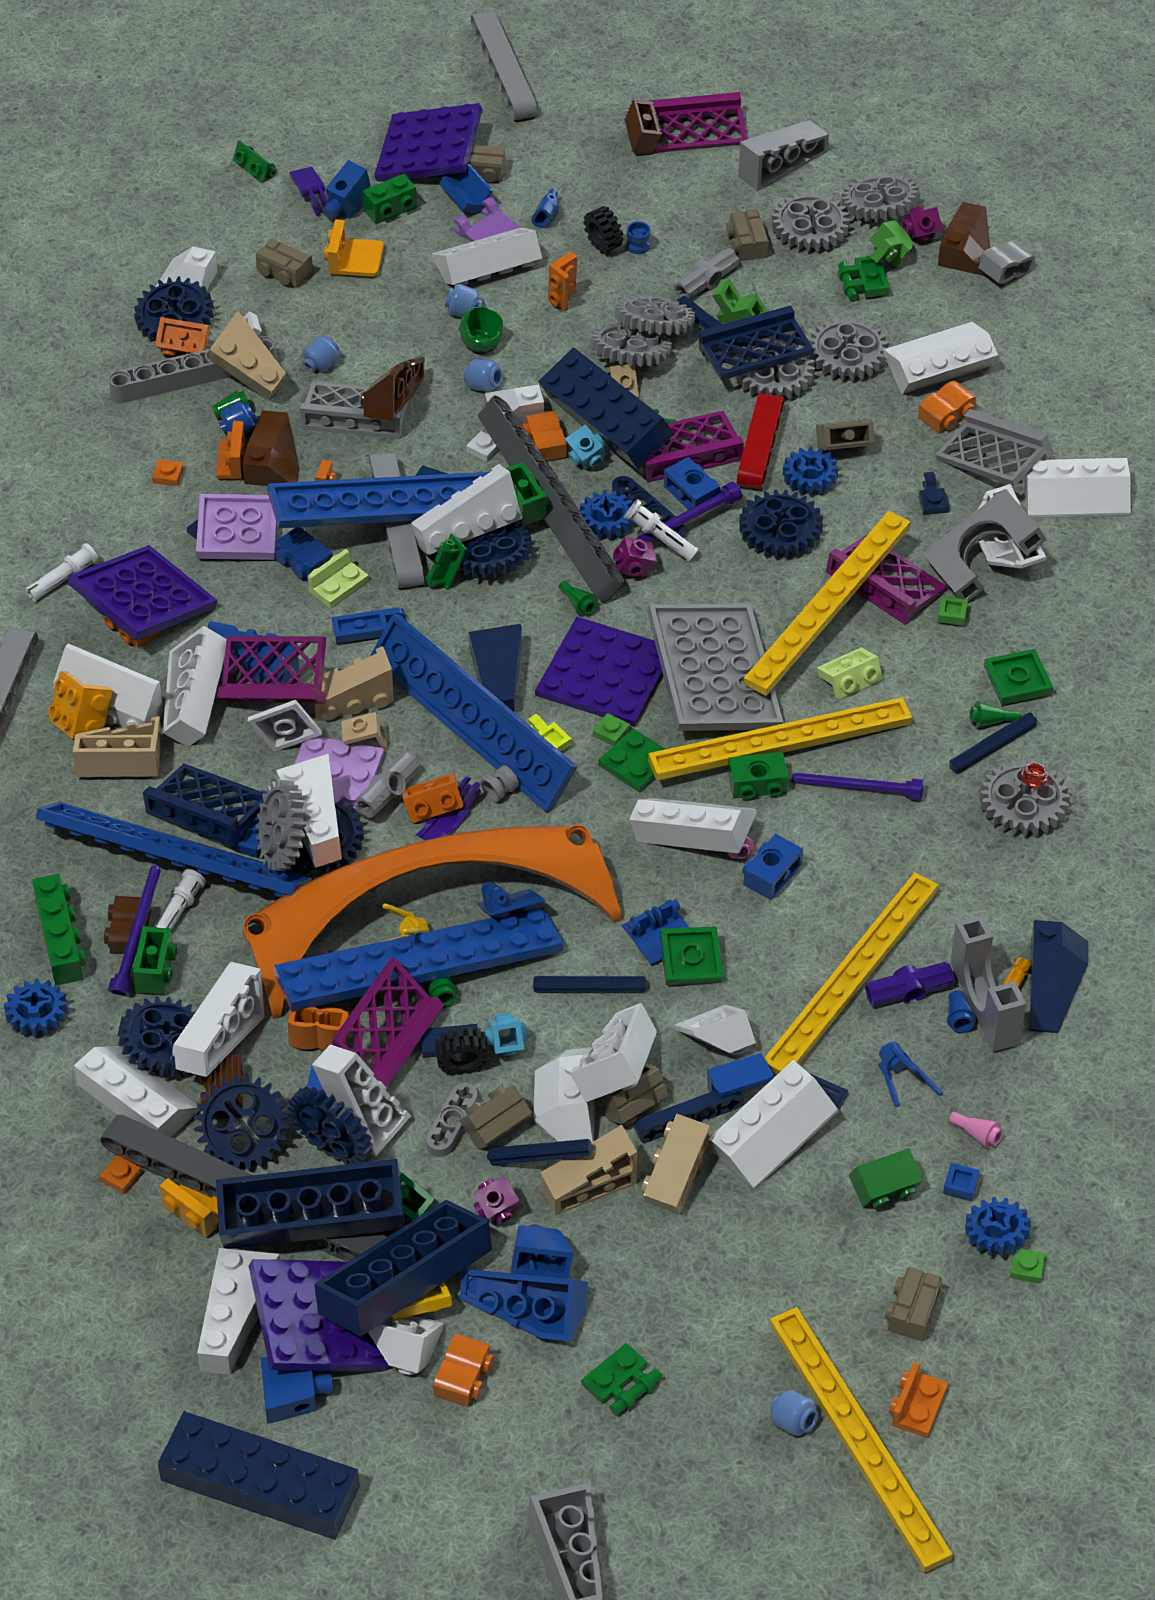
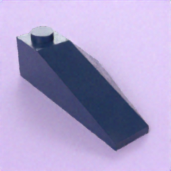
[1029,920,1088,1033]

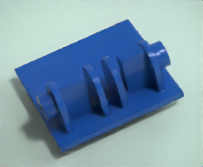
[477,881,545,918]
[622,899,690,965]

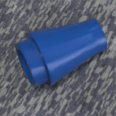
[947,990,976,1033]

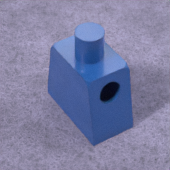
[323,160,371,219]
[510,1224,573,1279]
[261,1357,333,1424]

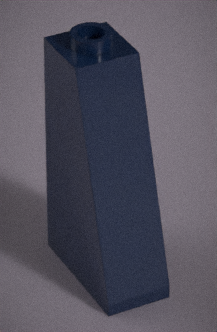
[469,624,522,712]

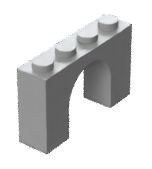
[922,489,1047,601]
[950,915,1026,1052]

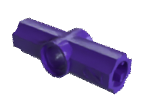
[865,962,954,1007]

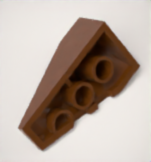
[938,202,990,276]
[361,356,425,421]
[243,410,299,486]

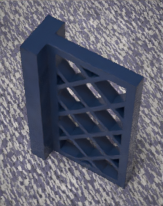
[699,305,814,380]
[143,763,266,847]

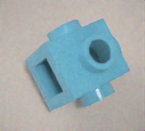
[565,424,606,470]
[484,1013,527,1056]

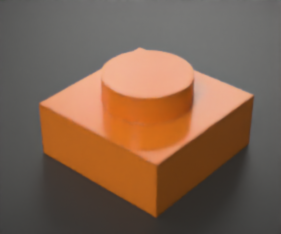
[152,459,184,486]
[315,460,336,481]
[99,1155,142,1194]

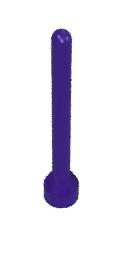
[636,482,742,542]
[791,773,923,801]
[107,865,161,997]

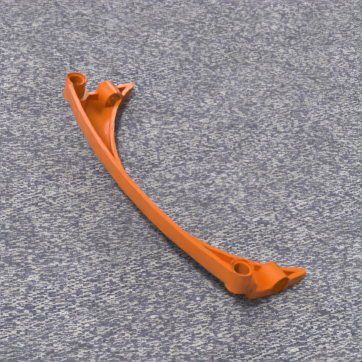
[242,825,622,1019]

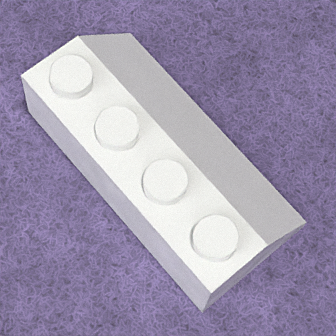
[431,228,542,287]
[883,322,998,394]
[1022,458,1131,517]
[53,644,164,728]
[629,798,757,853]
[74,1046,201,1137]
[709,1060,838,1189]

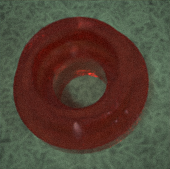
[1020,762,1048,787]

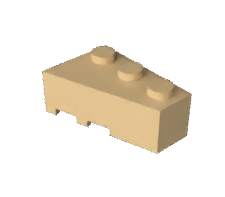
[306,646,394,722]
[641,1114,713,1214]

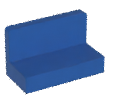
[439,164,493,214]
[707,1053,774,1097]

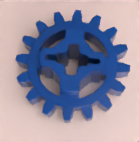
[783,447,838,495]
[580,490,634,539]
[4,978,68,1037]
[965,1197,1031,1257]

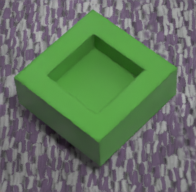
[938,596,968,626]
[593,713,630,746]
[1010,1248,1045,1284]

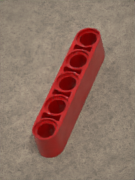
[737,393,784,490]

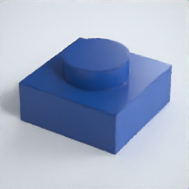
[943,1163,980,1200]

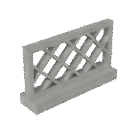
[300,382,409,439]
[935,409,1054,486]

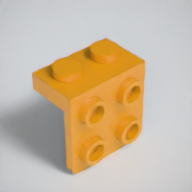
[324,219,384,277]
[48,671,113,739]
[160,1178,219,1238]

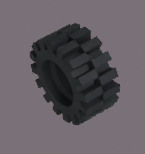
[583,206,624,254]
[435,1026,490,1076]

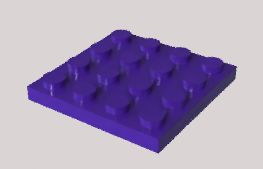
[374,103,483,182]
[68,545,217,640]
[535,616,663,727]
[248,1259,389,1372]

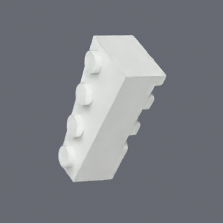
[276,754,342,868]
[173,961,265,1077]
[312,1045,411,1156]
[197,1248,280,1374]

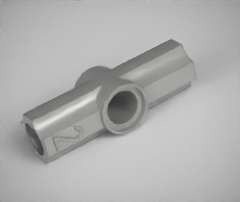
[674,248,739,299]
[355,752,420,818]

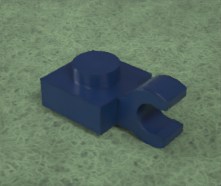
[918,471,949,515]

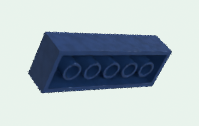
[538,347,674,470]
[216,1159,405,1249]
[314,1200,492,1337]
[158,1411,360,1540]

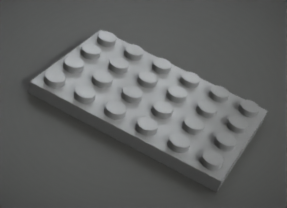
[647,604,783,731]

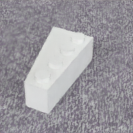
[411,464,522,555]
[163,626,226,746]
[570,1003,657,1102]

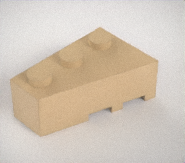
[208,311,286,400]
[73,716,162,777]
[540,1125,637,1215]

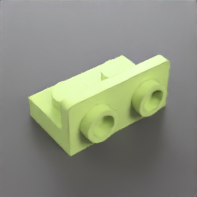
[308,549,369,608]
[817,647,883,700]

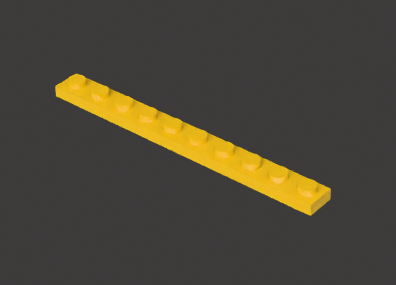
[744,511,911,696]
[648,697,912,781]
[764,872,939,1075]
[770,1307,953,1573]

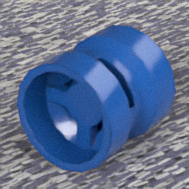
[626,221,651,255]

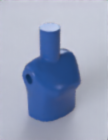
[531,189,559,228]

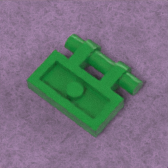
[838,256,890,301]
[581,1343,663,1416]

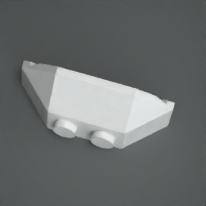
[977,484,1046,568]
[533,1047,595,1142]

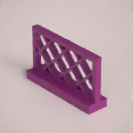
[648,92,748,153]
[642,411,744,483]
[826,534,947,625]
[216,636,327,704]
[331,958,444,1087]

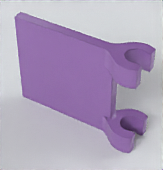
[453,197,521,242]

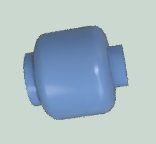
[445,284,482,318]
[303,336,340,373]
[463,359,502,392]
[770,1390,818,1436]

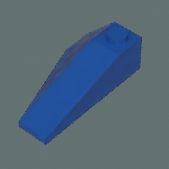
[207,621,299,684]
[459,1269,588,1341]

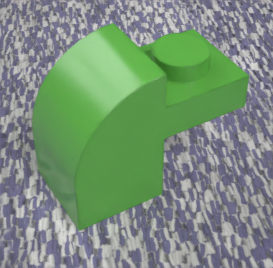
[869,220,913,267]
[712,278,768,324]

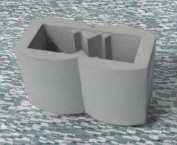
[978,241,1036,284]

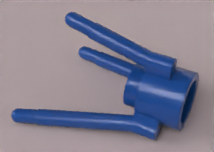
[878,1041,943,1107]

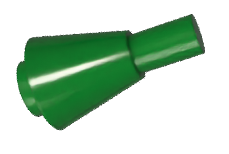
[558,581,598,617]
[969,701,1021,728]

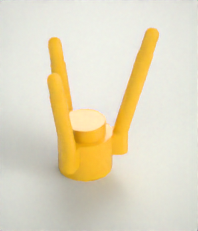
[381,903,429,942]

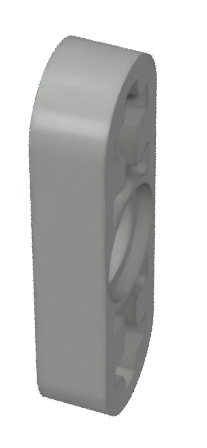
[426,1083,478,1157]

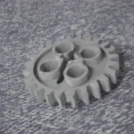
[842,173,919,222]
[772,191,850,252]
[615,296,695,335]
[809,317,888,381]
[590,323,672,367]
[735,336,815,399]
[979,760,1070,837]
[256,780,306,871]

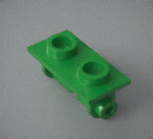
[233,140,277,183]
[426,534,467,590]

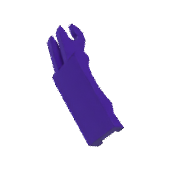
[289,167,328,216]
[416,777,481,840]

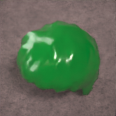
[459,306,503,353]

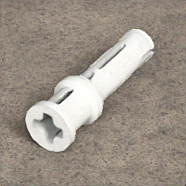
[624,499,698,561]
[25,543,99,602]
[153,869,206,930]

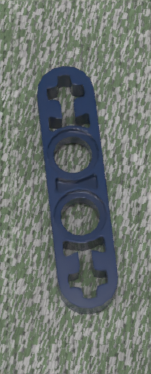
[612,476,685,538]
[634,1090,744,1143]

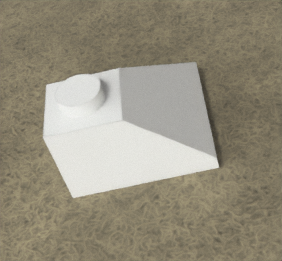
[156,246,217,290]
[485,385,544,424]
[248,700,322,751]
[674,1005,756,1055]
[368,1315,444,1375]

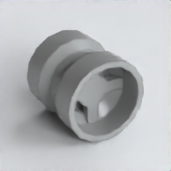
[481,765,519,803]

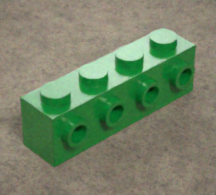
[32,874,86,985]

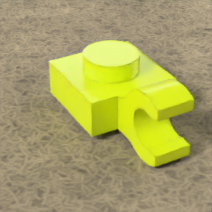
[527,714,572,752]

